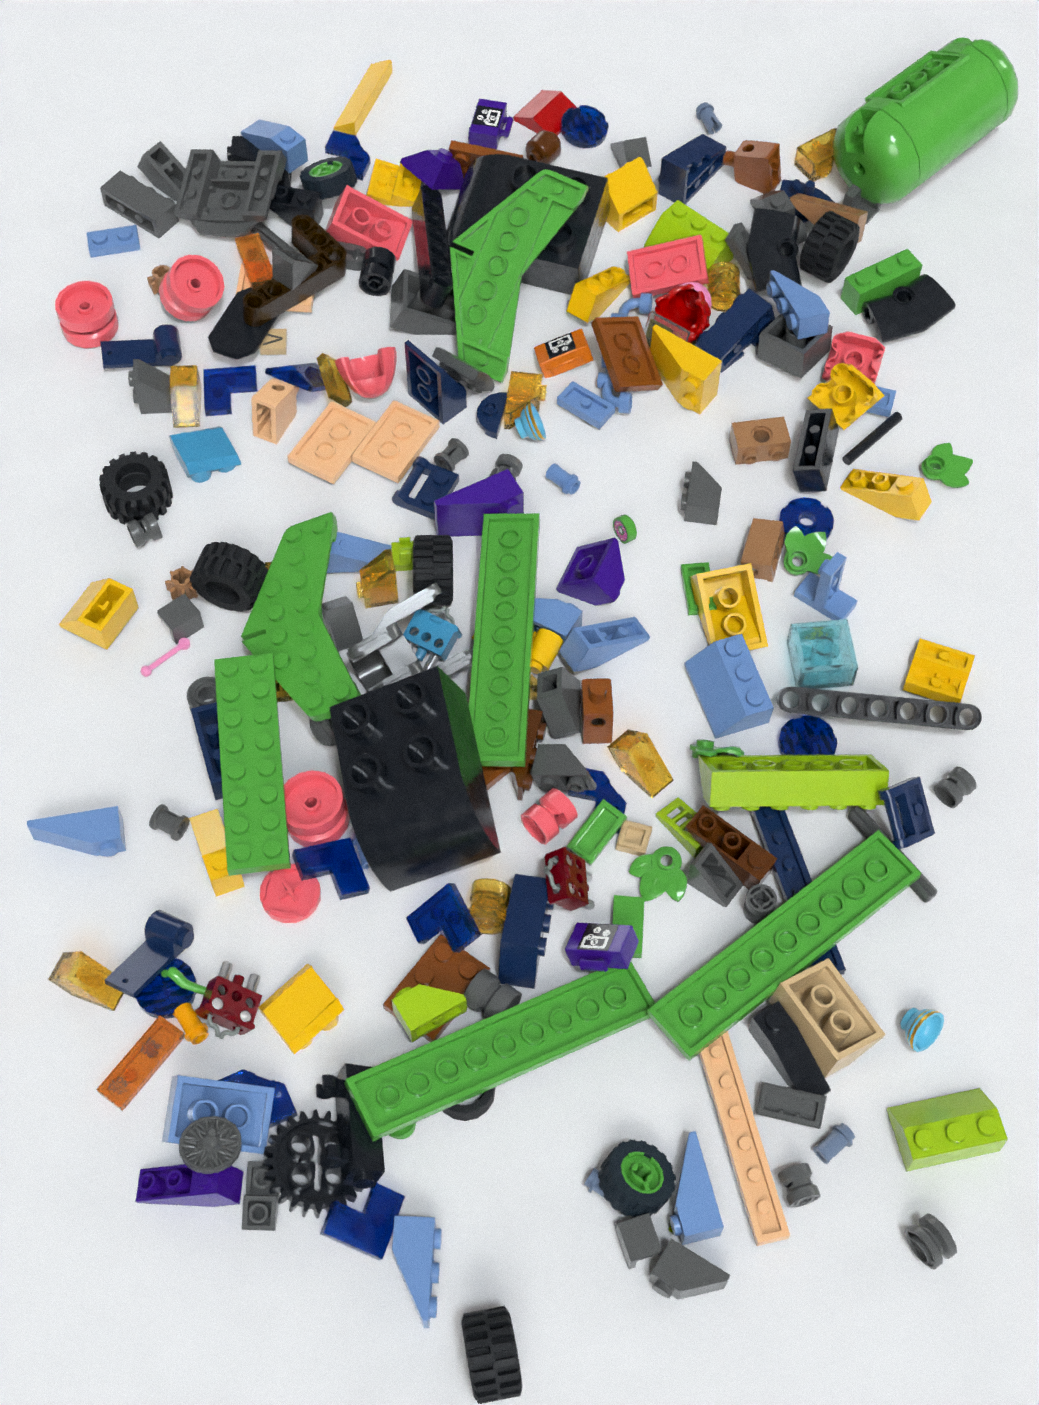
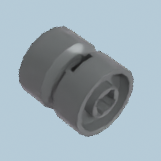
[464,968,522,1018]

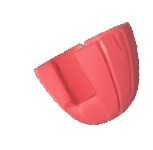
[335,347,397,399]

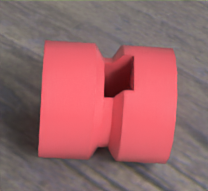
[521,788,578,845]

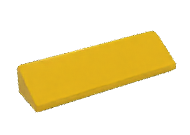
[333,60,393,136]

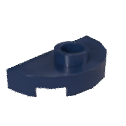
[477,392,509,439]

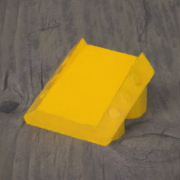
[807,363,885,430]
[258,964,344,1055]

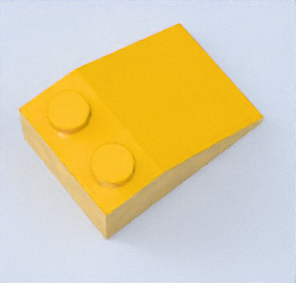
[650,324,722,415]
[690,563,768,650]

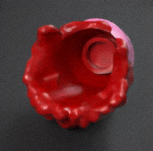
[654,282,712,343]

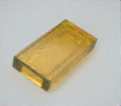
[316,353,352,407]

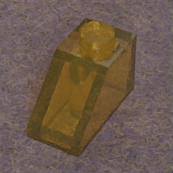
[794,127,837,182]
[170,365,202,428]
[504,371,547,430]
[355,549,399,609]
[607,729,674,798]
[48,951,124,1011]

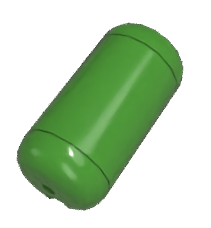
[832,37,1018,204]

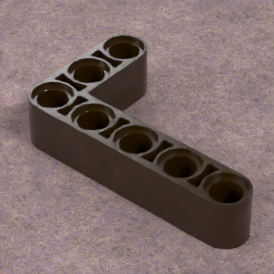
[243,214,347,327]

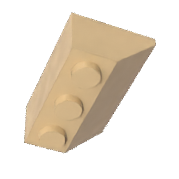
[769,958,886,1078]

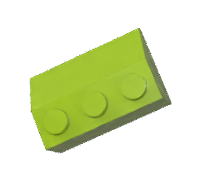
[644,200,734,280]
[887,1088,1008,1172]

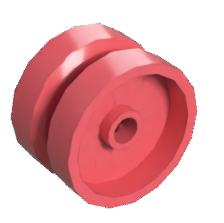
[159,255,225,321]
[55,281,118,348]
[284,770,350,848]

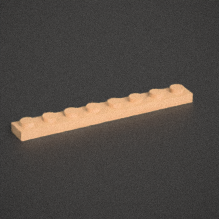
[699,1031,790,1246]

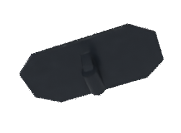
[208,286,279,360]

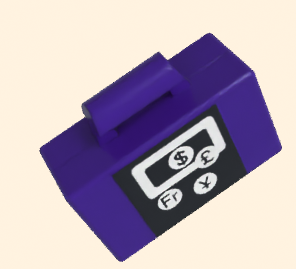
[468,98,513,149]
[565,923,639,972]

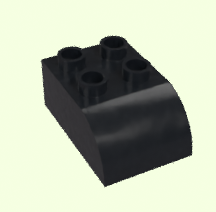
[446,154,610,295]
[329,666,501,892]

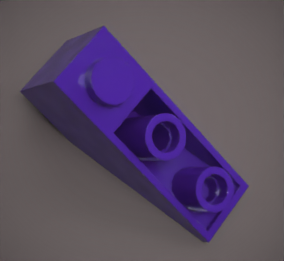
[135,1164,244,1207]

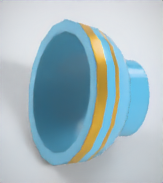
[514,403,546,440]
[901,1008,944,1052]

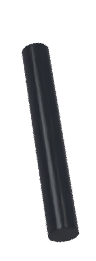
[842,412,903,465]

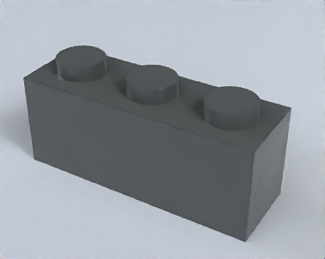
[100,171,179,239]

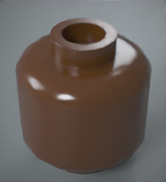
[525,130,561,164]

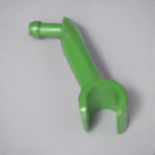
[161,967,206,995]

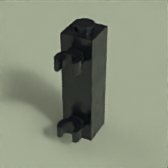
[316,1063,385,1189]

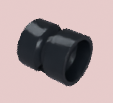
[358,247,396,296]

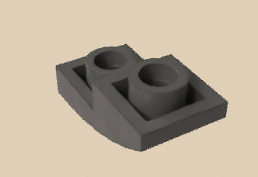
[242,1161,280,1231]

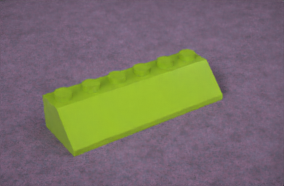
[698,754,889,811]

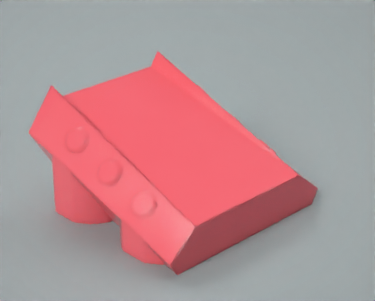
[822,331,885,384]

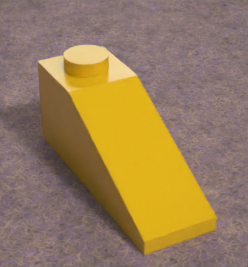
[189,809,245,897]

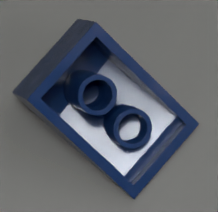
[404,340,467,425]

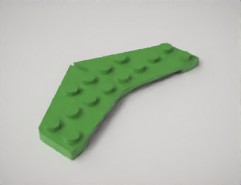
[450,169,589,384]
[241,512,361,721]

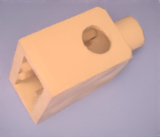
[251,378,299,444]

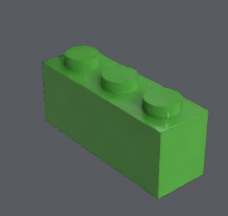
[841,248,923,315]

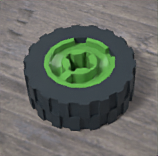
[300,156,357,200]
[598,1139,676,1218]

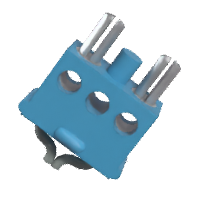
[403,606,462,671]

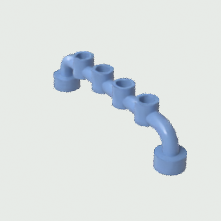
[597,293,653,414]

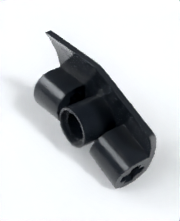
[747,208,802,292]
[862,274,956,343]

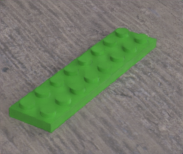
[214,653,291,876]

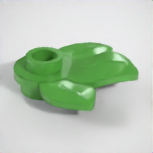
[921,443,973,488]
[783,526,832,576]
[690,739,745,759]
[629,846,687,902]

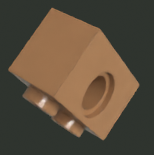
[729,417,791,465]

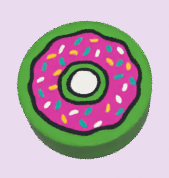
[613,514,637,544]

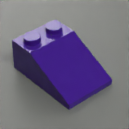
[434,469,524,537]

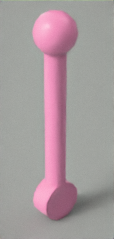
[140,637,190,677]

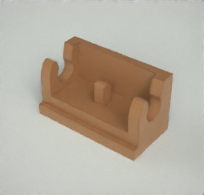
[740,518,785,582]

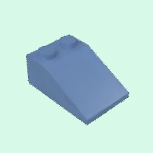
[162,1075,275,1154]

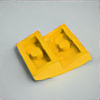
[366,158,421,207]
[903,638,975,703]

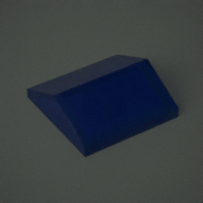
[265,362,334,392]

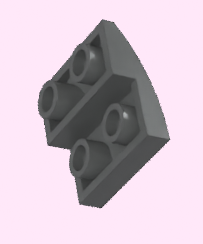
[432,347,495,393]

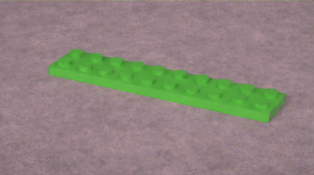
[469,513,540,767]
[647,830,922,1061]
[345,962,655,1141]

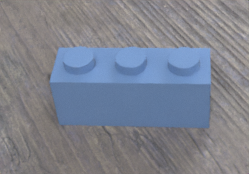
[684,634,774,739]

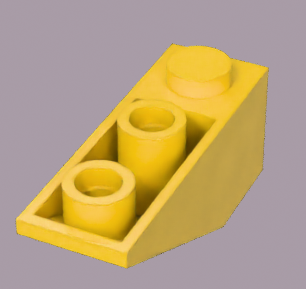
[567,267,631,323]
[840,469,932,520]

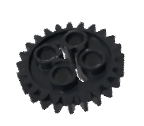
[262,1109,363,1218]

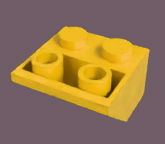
[604,157,658,232]
[59,578,139,650]

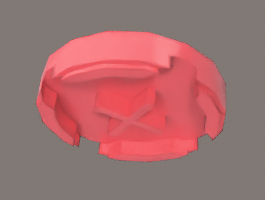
[260,864,321,923]

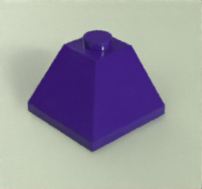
[400,148,464,190]
[556,537,625,606]

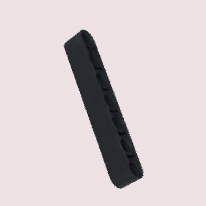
[412,185,453,309]
[776,687,982,730]

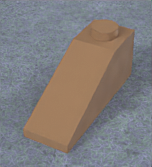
[790,193,868,243]

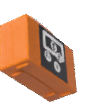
[534,328,594,378]

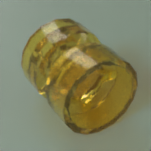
[707,262,741,312]
[466,878,511,935]

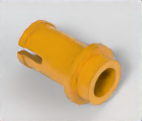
[173,1003,209,1045]

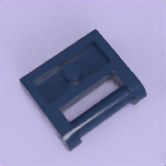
[392,456,460,520]
[878,776,935,849]

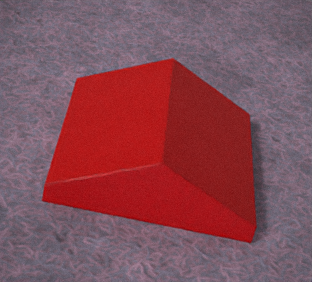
[513,90,580,135]

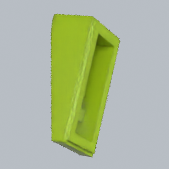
[655,797,703,858]

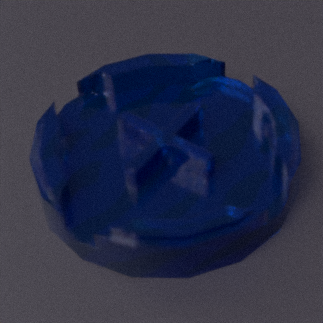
[560,105,609,148]
[778,715,838,755]
[135,958,197,1019]

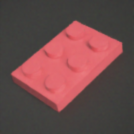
[627,235,709,298]

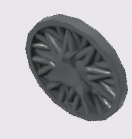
[179,1116,242,1174]

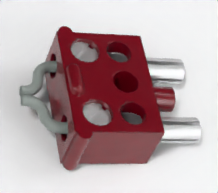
[544,847,595,911]
[195,961,262,1039]

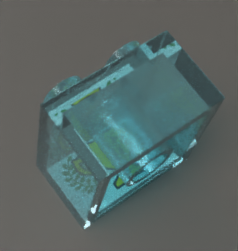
[787,619,858,689]

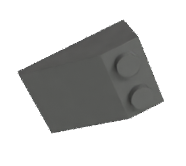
[390,269,457,335]

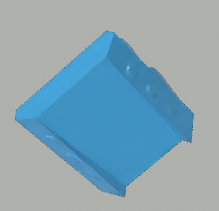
[169,426,241,483]

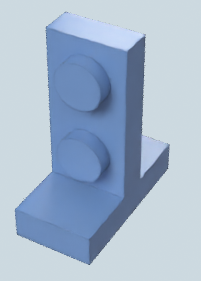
[794,552,857,623]

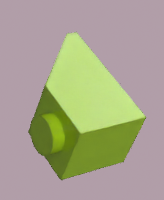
[392,984,467,1042]

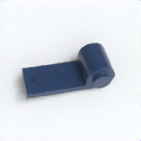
[100,324,182,369]
[105,910,194,998]

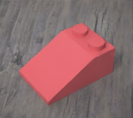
[325,185,413,261]

